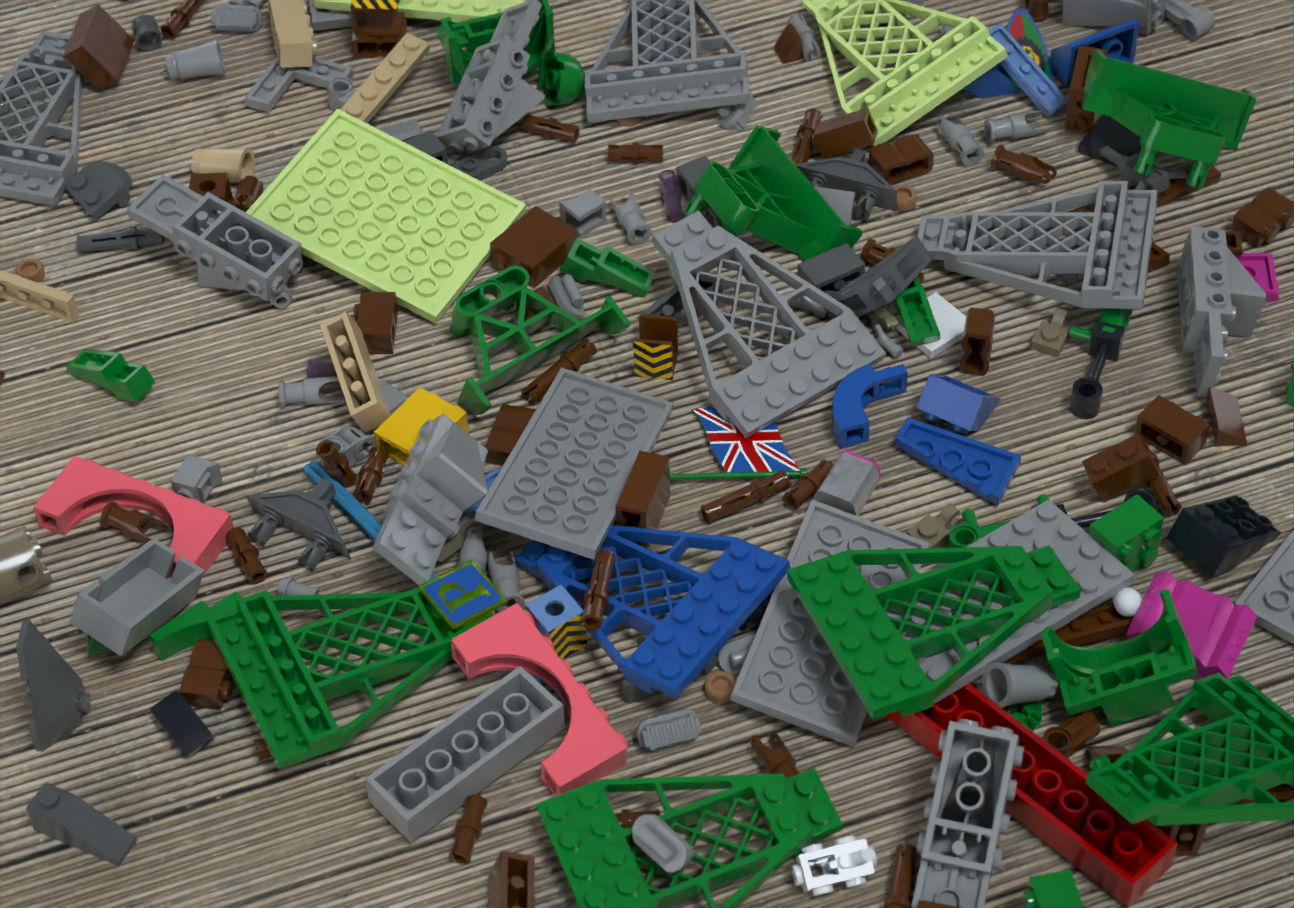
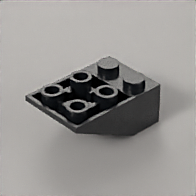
[1166,495,1281,576]

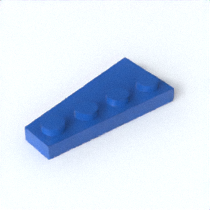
[895,417,1021,506]

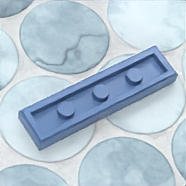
[989,23,1068,119]

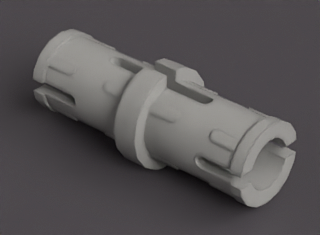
[788,13,821,61]

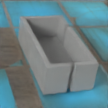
[70,538,205,657]

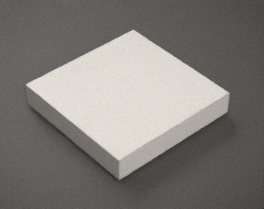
[895,292,966,358]

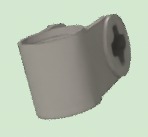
[319,421,376,467]

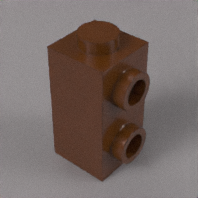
[812,108,878,159]

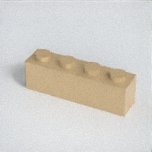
[268,0,317,68]
[320,312,390,433]

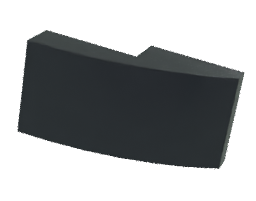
[149,690,214,759]

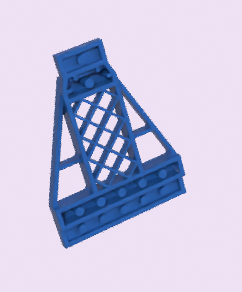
[515,525,791,699]

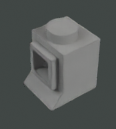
[559,190,607,238]
[171,454,223,503]

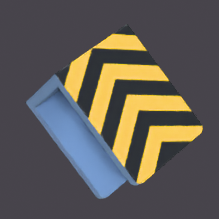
[526,585,587,660]

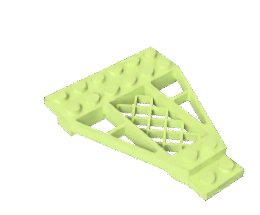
[801,0,1008,147]

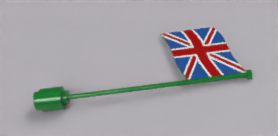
[670,408,807,480]

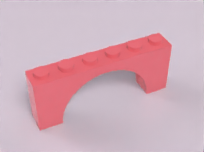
[33,456,234,578]
[451,603,628,796]

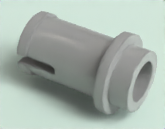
[269,283,292,308]
[277,577,320,596]

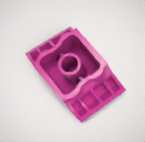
[1126,571,1257,681]

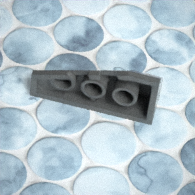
[16,619,91,752]

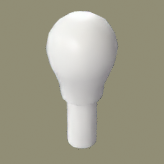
[1111,587,1143,617]

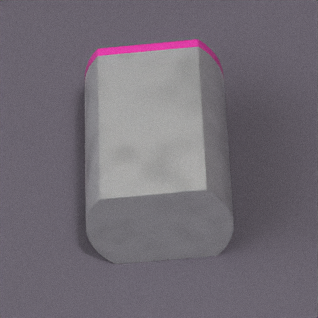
[814,450,881,516]

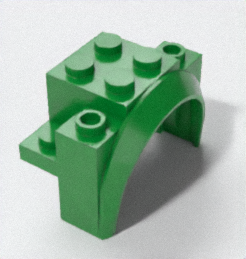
[436,0,555,85]
[1041,590,1198,726]

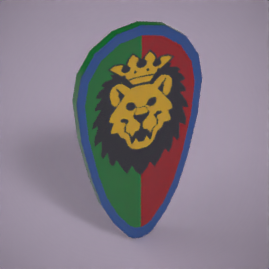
[1005,8,1053,91]

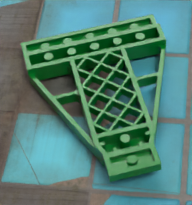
[787,545,1081,719]
[206,582,494,770]
[1086,672,1294,826]
[536,768,843,908]

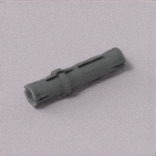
[76,227,164,253]

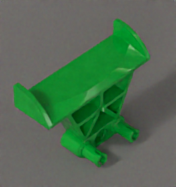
[1083,49,1257,189]
[684,125,863,262]
[450,266,630,415]

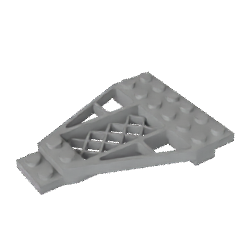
[585,0,750,123]
[0,31,83,206]
[917,181,1158,309]
[651,211,886,438]

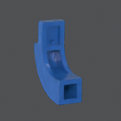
[832,363,908,449]

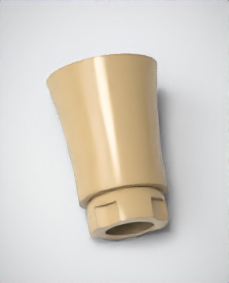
[191,147,255,184]

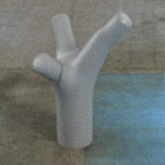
[788,296,829,319]
[874,324,903,359]

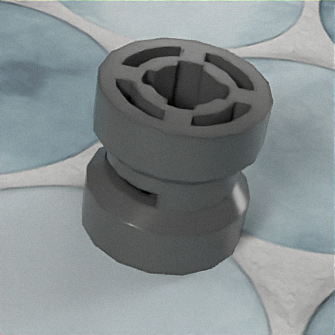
[131,14,163,51]

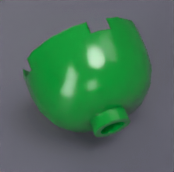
[538,52,585,106]

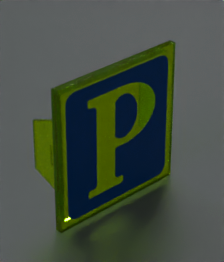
[418,560,508,630]

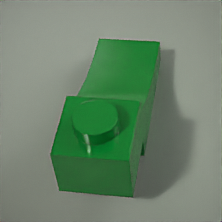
[559,238,656,298]
[893,276,940,348]
[66,348,155,401]
[149,591,243,661]

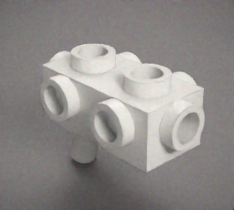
[791,835,877,896]

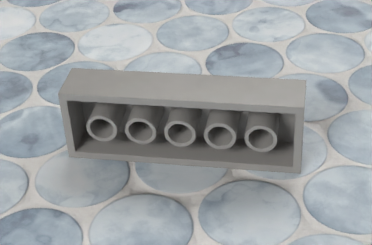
[365,666,565,843]

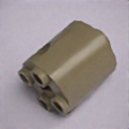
[0,526,52,605]

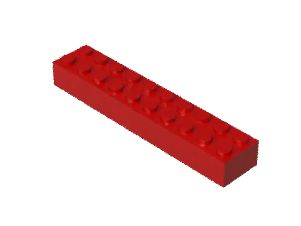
[885,683,1178,908]

